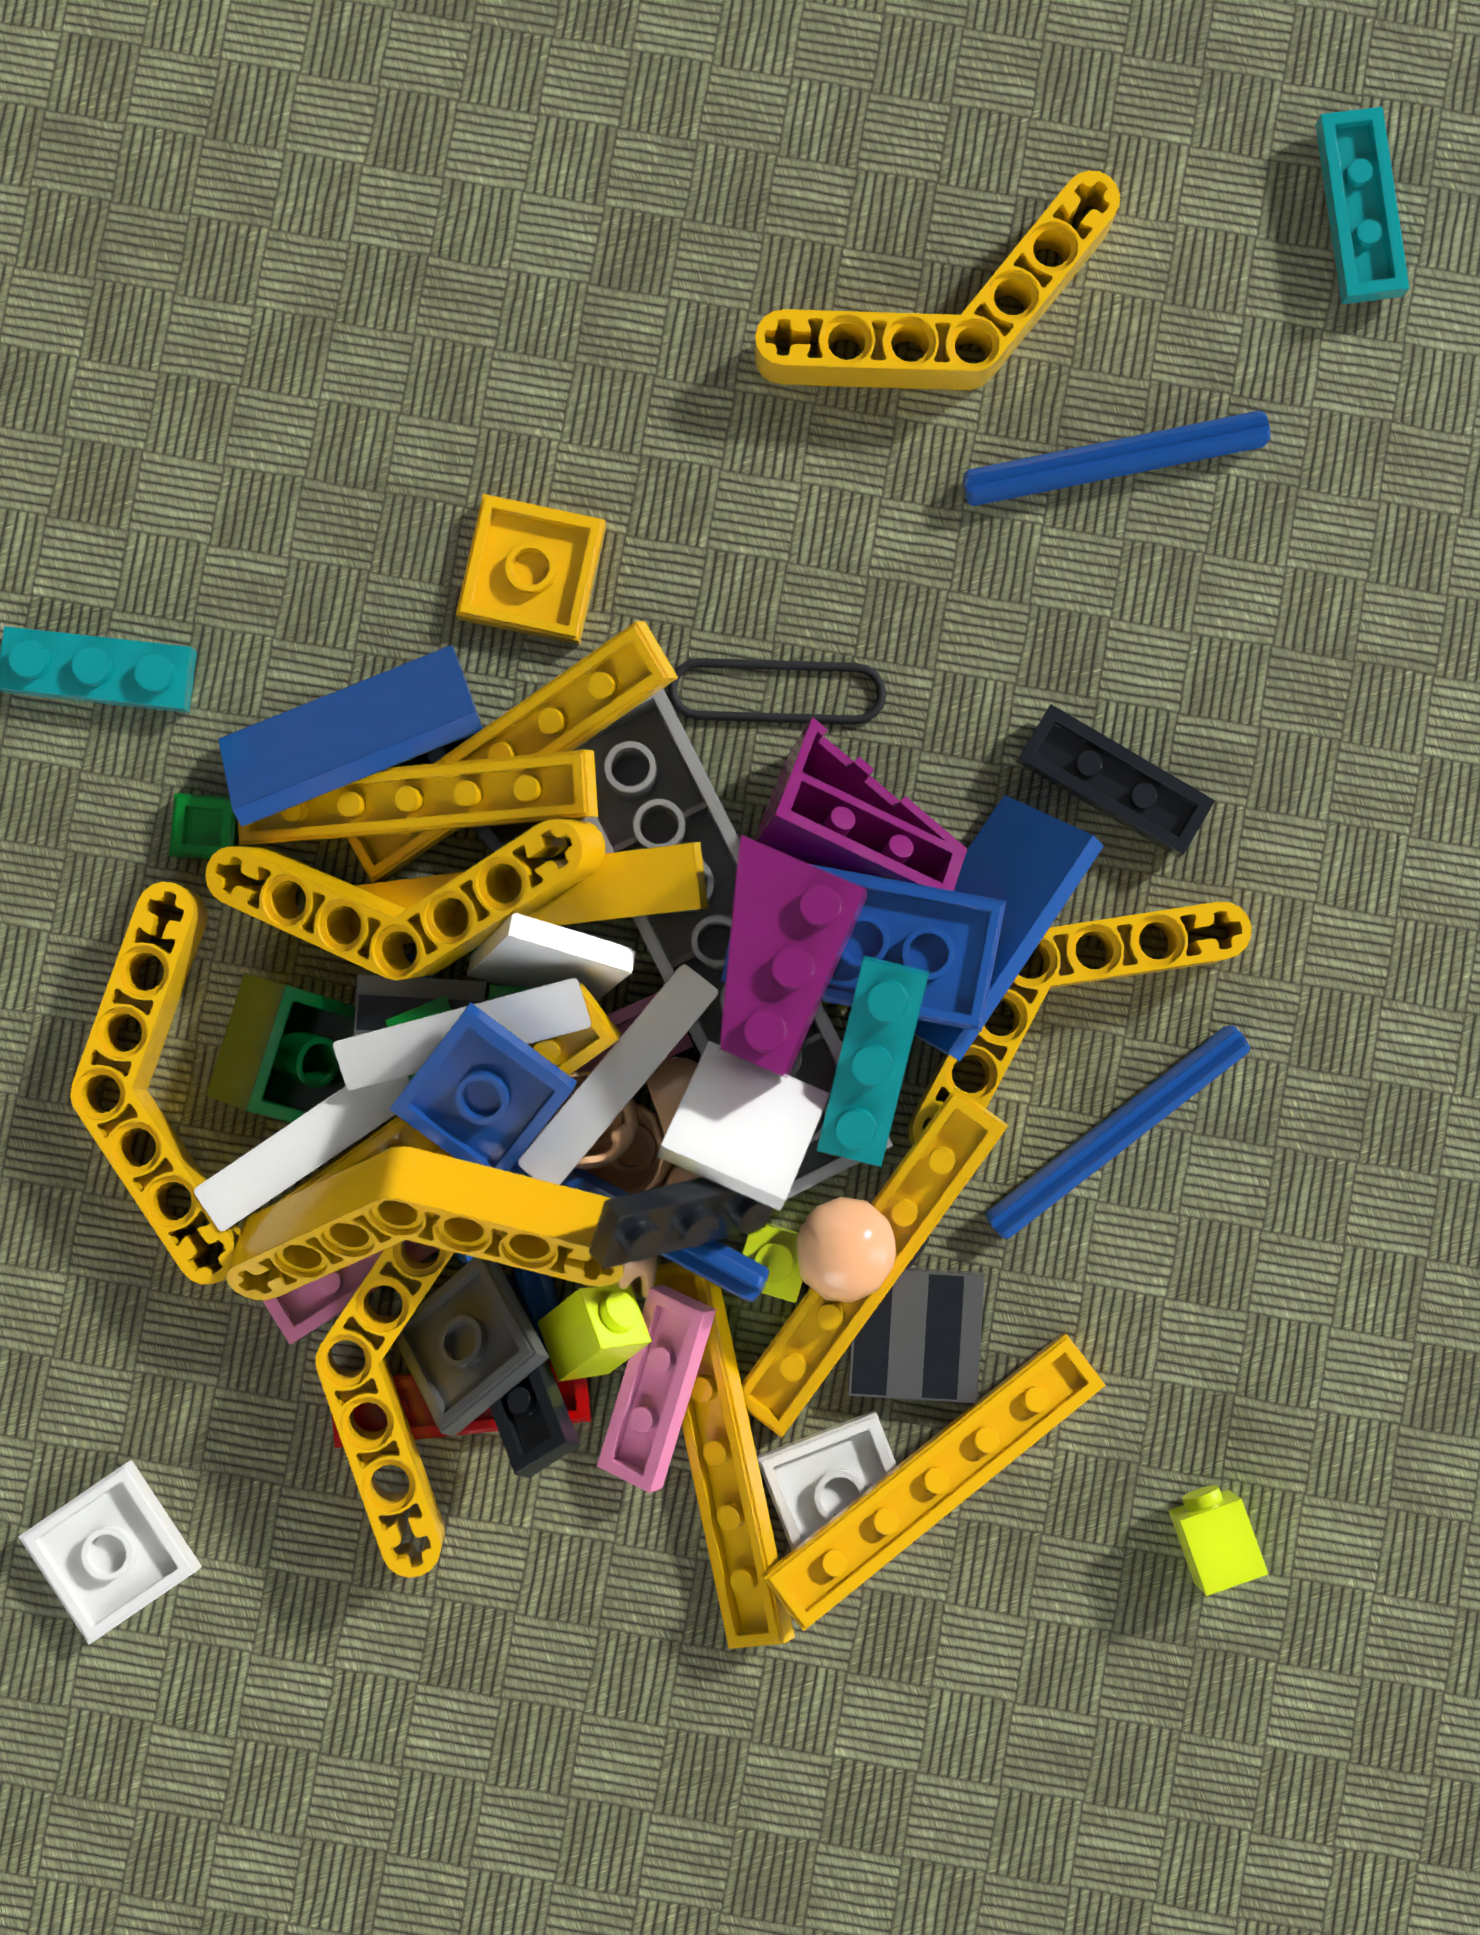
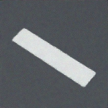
[518,964,719,1185]
[333,978,591,1090]
[194,1076,410,1231]

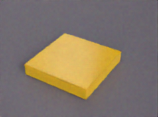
[455,494,607,645]

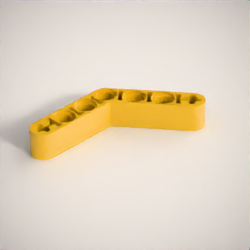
[755,170,1120,390]
[205,819,606,981]
[70,881,241,1284]
[908,902,1252,1146]
[226,1147,625,1300]
[316,1240,454,1578]

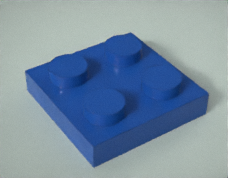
[389,1002,577,1172]

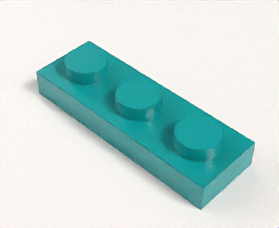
[1315,106,1410,305]
[0,626,197,713]
[817,956,929,1167]

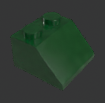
[206,972,355,1122]

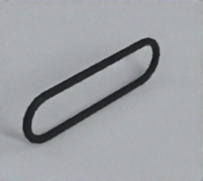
[668,658,887,725]

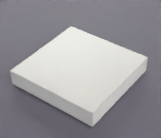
[467,913,636,1001]
[657,1041,830,1211]
[757,1410,897,1550]
[18,1460,202,1645]

